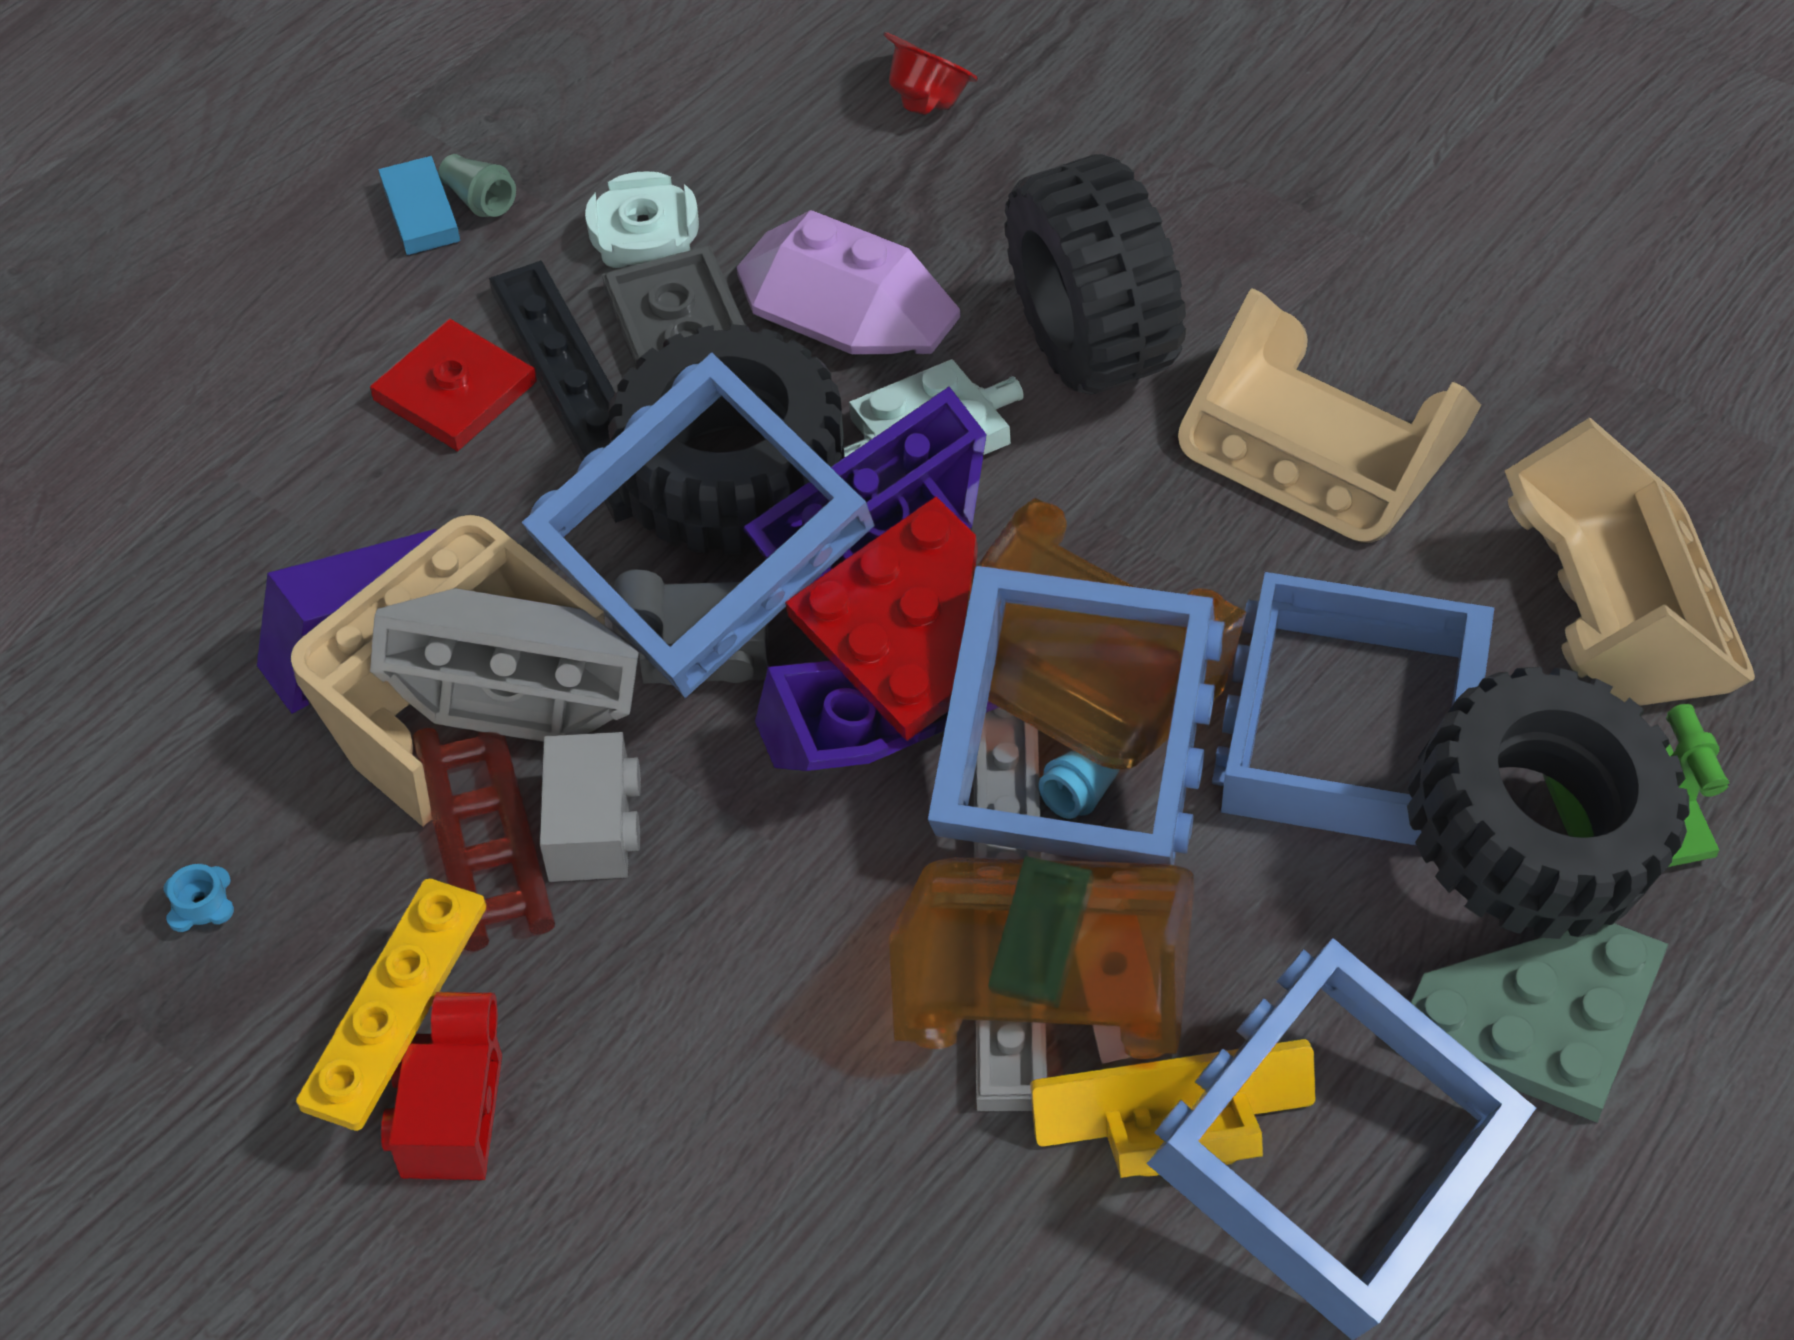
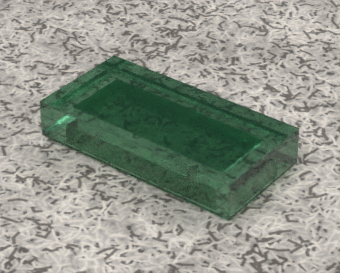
[988,856,1095,1008]

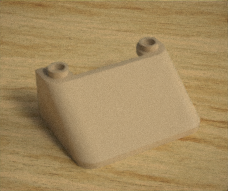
[1178,288,1481,543]

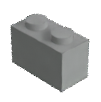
[540,732,641,882]

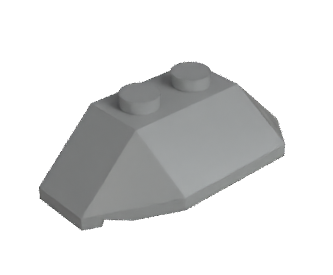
[370,588,639,742]

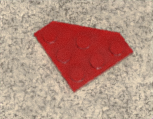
[785,496,978,741]

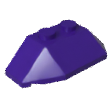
[744,386,987,584]

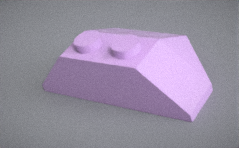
[736,210,960,354]

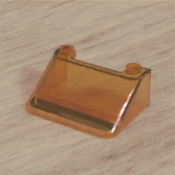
[971,498,1247,770]
[889,857,1194,1059]

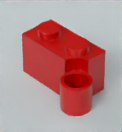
[381,992,502,1180]

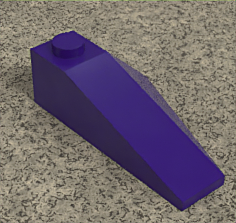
[755,642,1028,771]

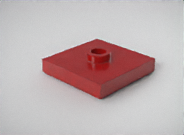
[370,319,537,452]

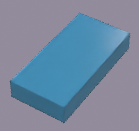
[378,156,461,255]

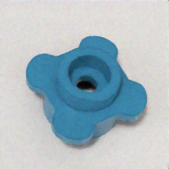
[163,864,234,932]

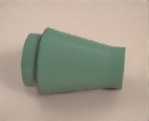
[438,154,516,217]

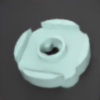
[585,171,699,268]

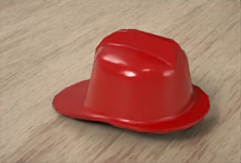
[883,32,978,115]

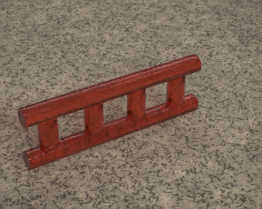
[413,728,555,952]

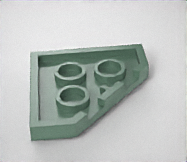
[1411,923,1668,1123]

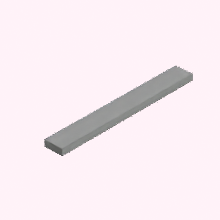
[974,651,1047,1111]

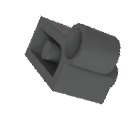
[612,569,770,685]

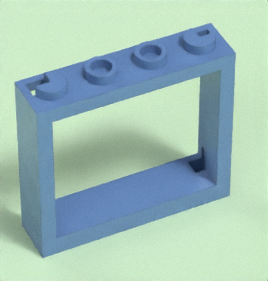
[522,353,875,698]
[928,566,1225,872]
[1212,572,1494,846]
[1146,938,1536,1340]

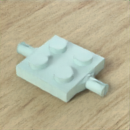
[844,359,1023,457]

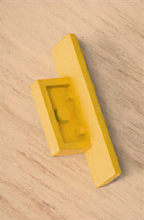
[296,878,486,1131]
[1030,1039,1315,1178]

